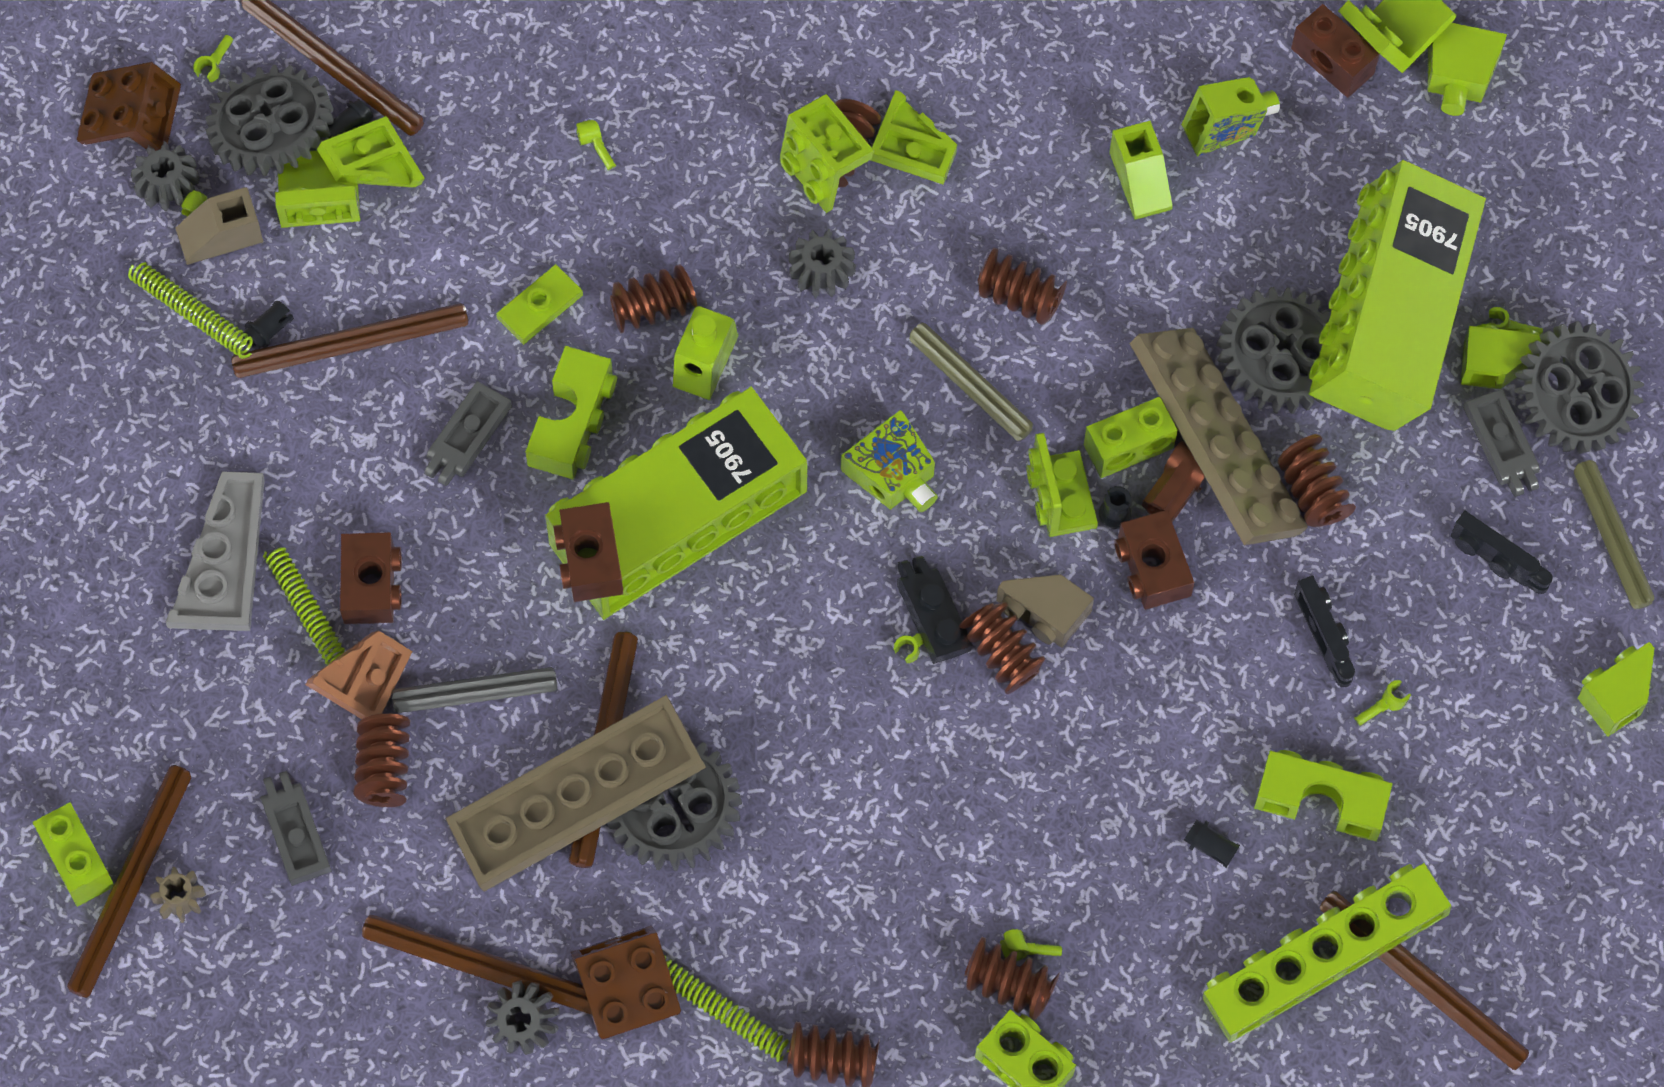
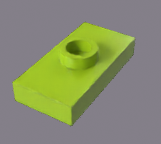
[496,264,583,345]

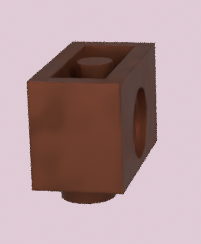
[1291,4,1380,98]
[553,502,623,602]
[1114,510,1195,610]
[340,532,402,624]

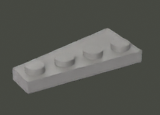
[166,472,265,631]

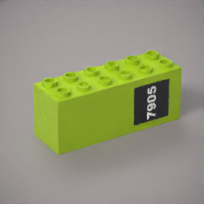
[1309,160,1486,431]
[545,386,807,620]

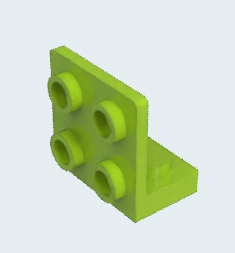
[1338,0,1456,73]
[780,94,874,213]
[275,151,361,228]
[1026,432,1098,537]

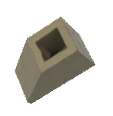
[175,187,264,265]
[996,574,1094,648]

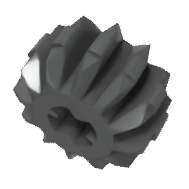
[131,141,200,212]
[789,229,856,299]
[486,980,560,1055]

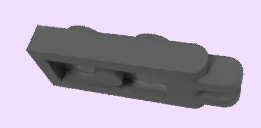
[424,381,512,486]
[1463,389,1540,497]
[260,771,332,886]

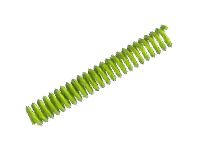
[128,262,253,359]
[263,547,345,665]
[664,956,789,1062]

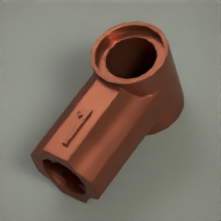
[1142,441,1205,522]

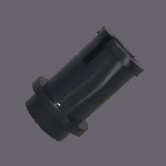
[328,99,374,139]
[243,301,294,350]
[1099,486,1131,529]
[1184,819,1240,868]

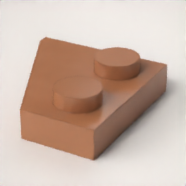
[305,631,413,719]

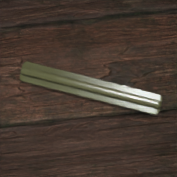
[909,322,1033,441]
[1574,460,1654,609]

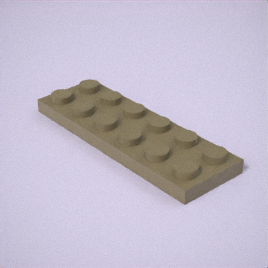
[1129,328,1308,546]
[445,695,707,892]

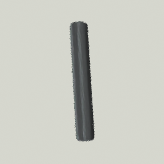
[392,667,557,713]

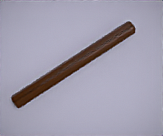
[241,0,424,136]
[231,303,469,378]
[569,631,638,868]
[67,765,191,998]
[1320,891,1529,1070]
[362,915,592,1015]

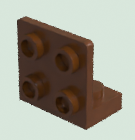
[77,62,181,151]
[570,926,681,1039]

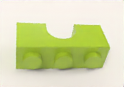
[525,346,617,480]
[1254,750,1393,842]

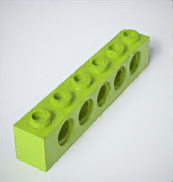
[1203,863,1452,1043]

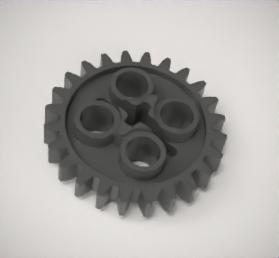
[205,65,334,176]
[1216,287,1331,414]
[1514,321,1644,454]
[608,742,742,871]

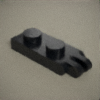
[1450,510,1553,594]
[897,556,974,664]
[1294,575,1355,687]

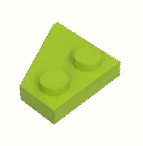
[870,90,957,185]
[317,116,425,187]

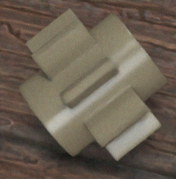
[150,867,206,923]

